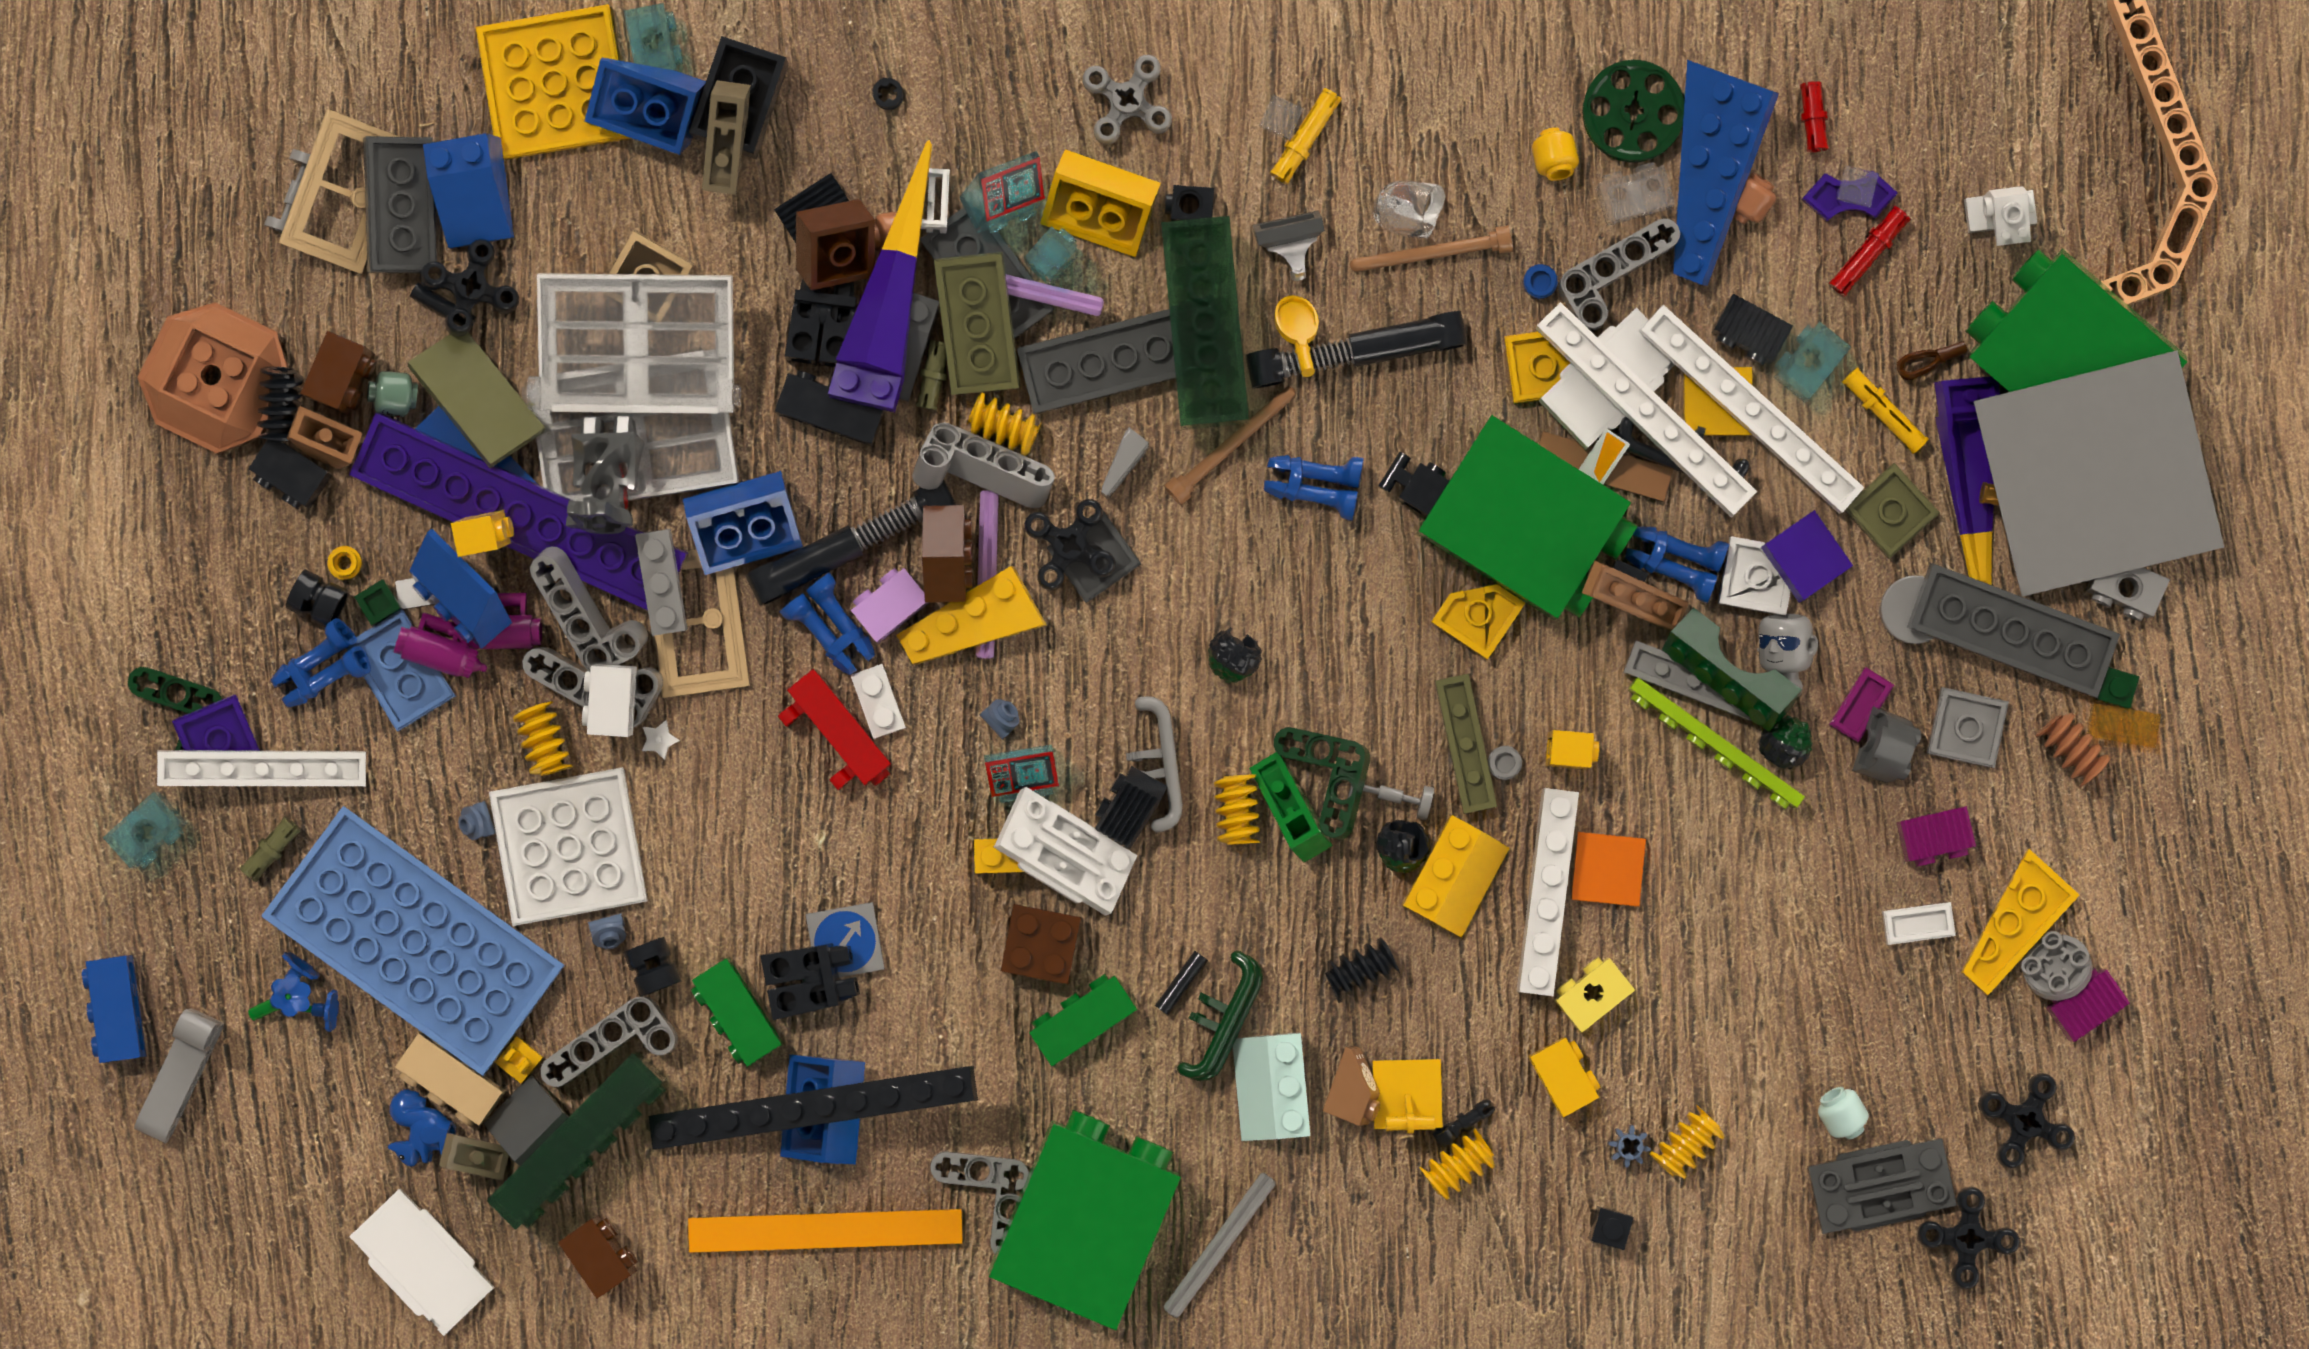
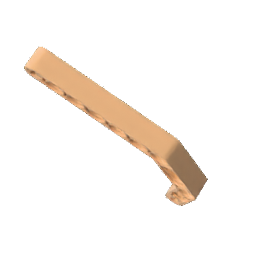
[2101,0,2218,305]

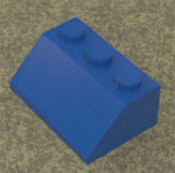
[683,471,803,575]
[409,529,512,649]
[780,1054,865,1164]

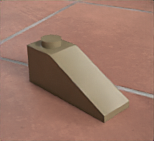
[702,80,751,195]

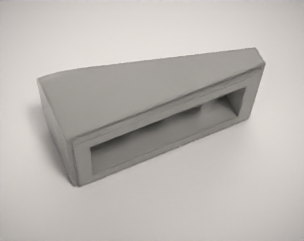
[1101,427,1149,498]

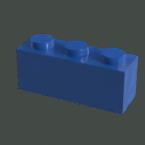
[82,955,147,1063]

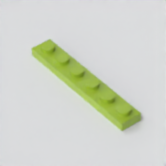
[1627,677,1805,810]

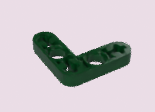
[128,667,224,750]
[1274,727,1370,840]

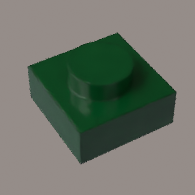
[354,579,403,626]
[2095,667,2140,709]

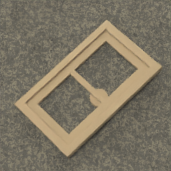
[278,109,399,274]
[654,549,750,698]

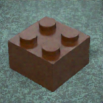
[796,199,875,290]
[300,331,377,416]
[922,505,973,602]
[1001,904,1082,985]
[558,1215,638,1299]

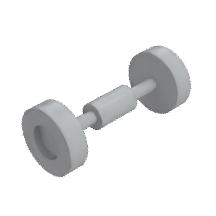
[264,149,310,233]
[1347,784,1434,821]

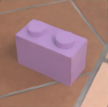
[851,568,930,644]

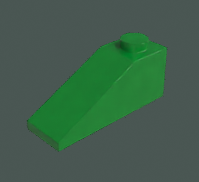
[1249,752,1333,863]

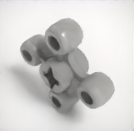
[1083,55,1172,145]

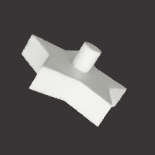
[642,720,680,760]

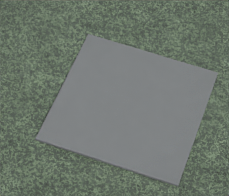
[1974,350,2224,597]

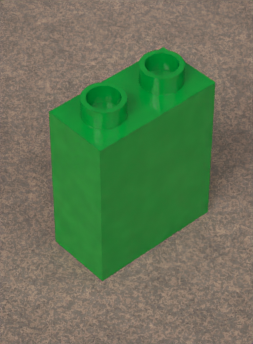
[1965,248,2188,392]
[1416,415,1637,620]
[987,1110,1181,1330]

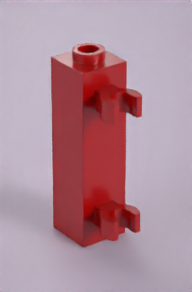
[778,669,892,790]

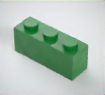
[691,958,784,1067]
[1029,974,1137,1067]

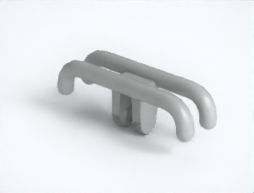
[1126,696,1183,833]

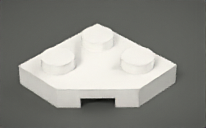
[1718,536,1790,616]

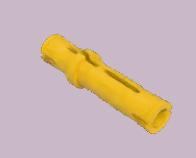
[1270,88,1342,185]
[1842,367,1929,454]

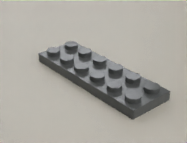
[1017,298,1231,415]
[1907,563,2120,698]

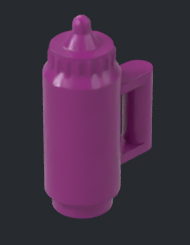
[447,593,542,649]
[393,612,487,678]

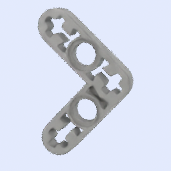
[930,1151,1029,1254]

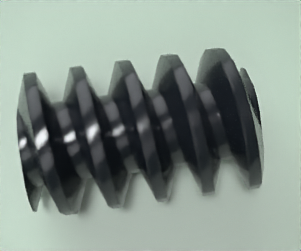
[257,367,304,441]
[1324,937,1401,1003]

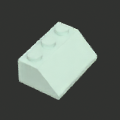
[1233,1032,1310,1141]

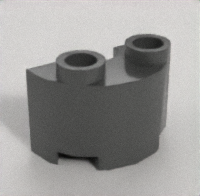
[1852,706,1921,783]

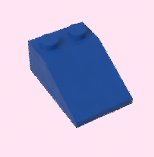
[584,57,706,155]
[423,133,514,249]

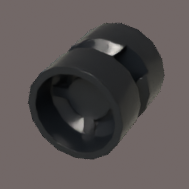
[286,569,349,627]
[623,937,681,997]

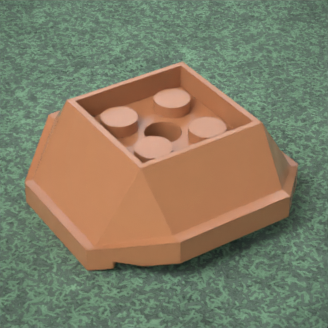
[137,302,289,454]

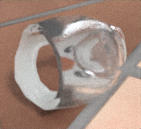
[1373,180,1446,238]

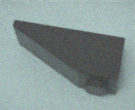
[899,293,940,402]

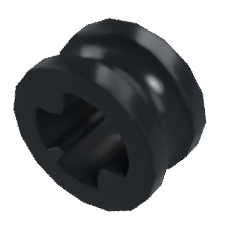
[872,78,904,110]

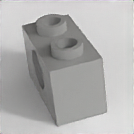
[2085,567,2170,621]

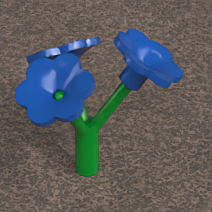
[248,952,339,1032]

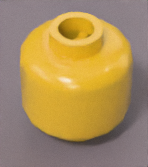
[1531,128,1579,181]

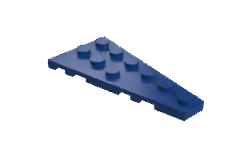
[1673,60,1779,286]

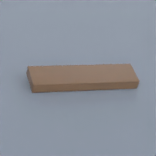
[1539,431,1673,502]
[1582,561,1689,632]

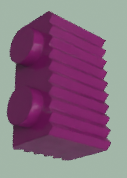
[1896,806,1976,867]
[2046,967,2130,1042]

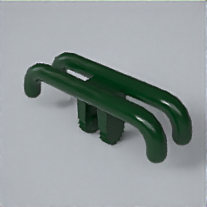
[1177,951,1263,1082]

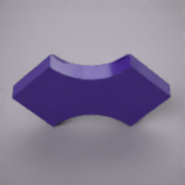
[1801,171,1898,222]

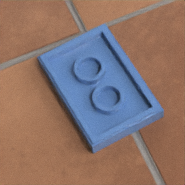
[347,609,456,732]

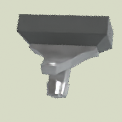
[1252,210,1325,281]

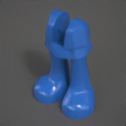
[1264,455,1364,521]
[1625,526,1729,604]
[779,572,875,675]
[271,618,371,707]

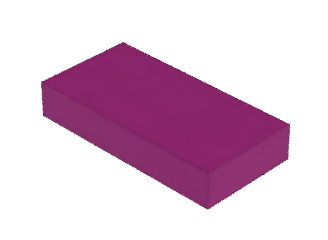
[1828,667,1894,743]

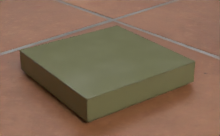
[1845,463,1940,559]

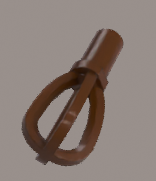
[1896,341,1968,380]

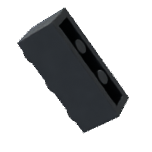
[775,370,886,447]

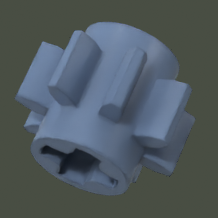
[1607,1125,1651,1168]

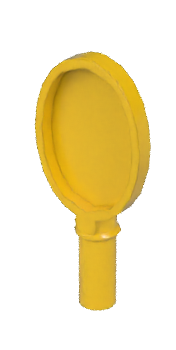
[1274,295,1319,377]

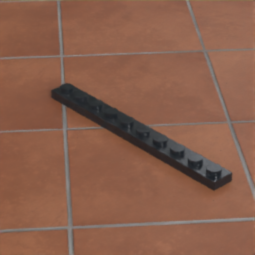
[648,1066,978,1150]

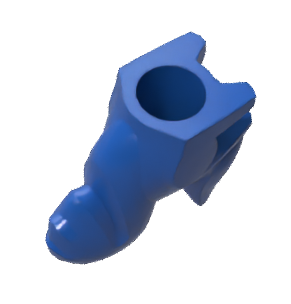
[388,1089,456,1167]

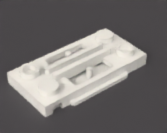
[1539,308,1675,450]
[994,787,1137,916]
[349,1188,495,1336]

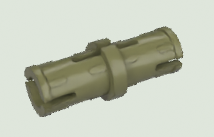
[916,340,947,411]
[240,816,301,882]

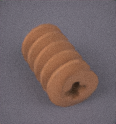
[2035,713,2111,787]

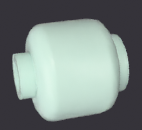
[1818,1087,1869,1140]

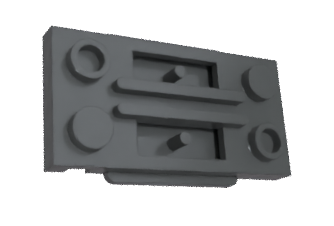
[1807,1138,1957,1234]

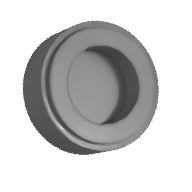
[1487,746,1522,780]

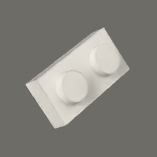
[850,664,906,739]

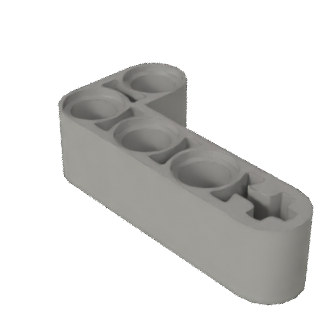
[1558,218,1680,332]
[912,422,1055,508]
[530,546,648,671]
[522,647,663,728]
[541,996,678,1087]
[134,1008,224,1144]

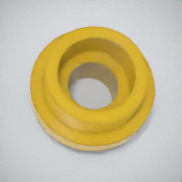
[327,546,362,580]

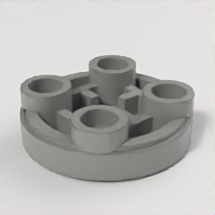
[1879,576,1933,644]
[2021,931,2093,1001]

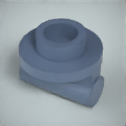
[980,699,1020,740]
[458,801,496,840]
[588,913,626,949]

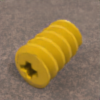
[966,392,1042,456]
[513,701,573,776]
[1214,774,1261,845]
[1649,1105,1725,1179]
[1419,1128,1495,1200]

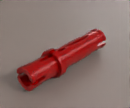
[1828,206,1911,297]

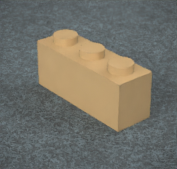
[395,1033,506,1127]

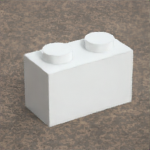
[582,664,637,737]

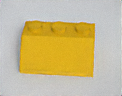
[1040,149,1161,257]
[1401,815,1510,938]

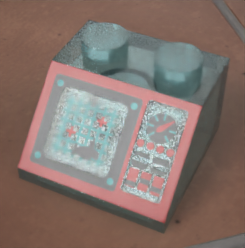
[959,151,1045,233]
[984,745,1060,803]

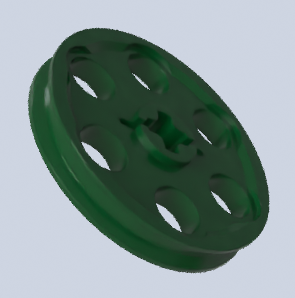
[1582,60,1684,163]

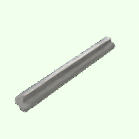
[1164,1173,1276,1318]

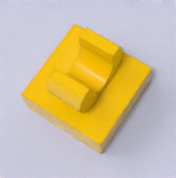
[495,1036,544,1084]

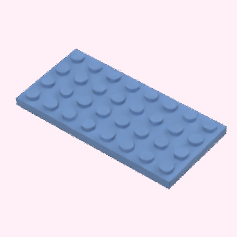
[261,806,565,1077]

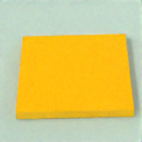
[476,4,632,160]

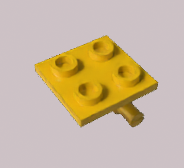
[1372,1059,1443,1134]

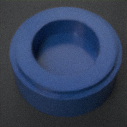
[1523,264,1558,299]

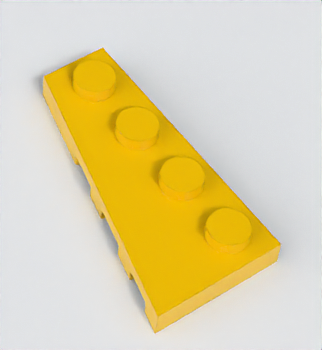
[897,566,1047,665]
[1961,849,2079,995]

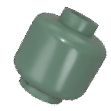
[367,371,418,417]

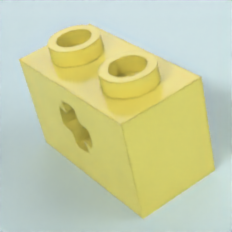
[1554,957,1635,1033]

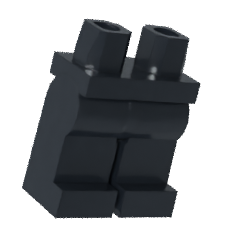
[784,279,858,367]
[760,943,860,1020]

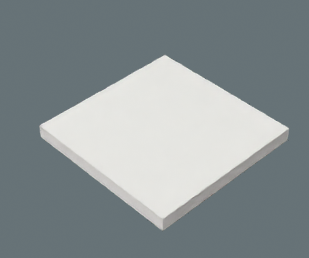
[489,767,648,926]

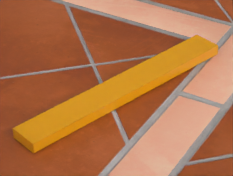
[688,1209,963,1253]

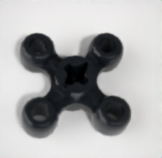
[420,239,519,337]
[1024,499,1116,591]
[1978,1073,2075,1169]
[1916,1186,2020,1290]

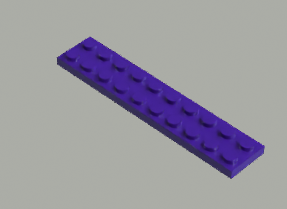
[349,412,688,610]

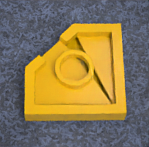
[1431,584,1525,660]

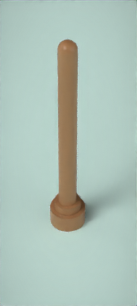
[1350,225,1513,272]
[1163,387,1296,506]

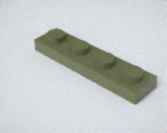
[1435,673,1497,814]

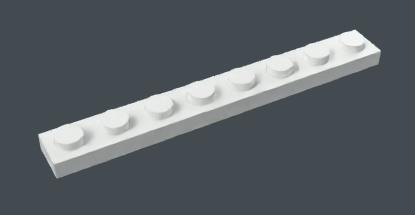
[1536,302,1757,518]
[1639,305,1864,514]

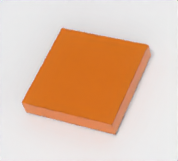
[1571,832,1646,907]

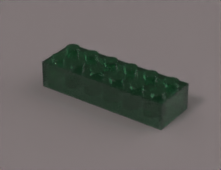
[1161,216,1249,430]
[486,1051,668,1230]

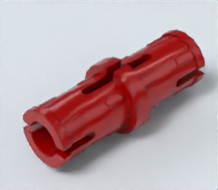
[1800,81,1829,153]

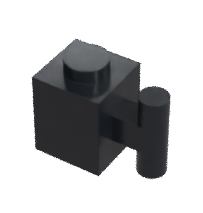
[1378,452,1449,517]

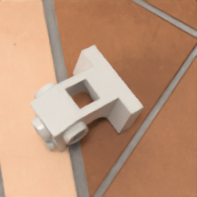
[1964,186,2037,246]

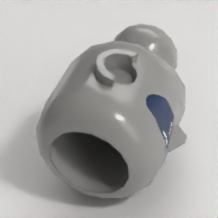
[1757,614,1818,697]

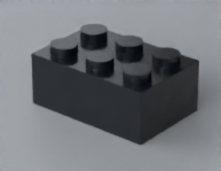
[689,36,789,160]

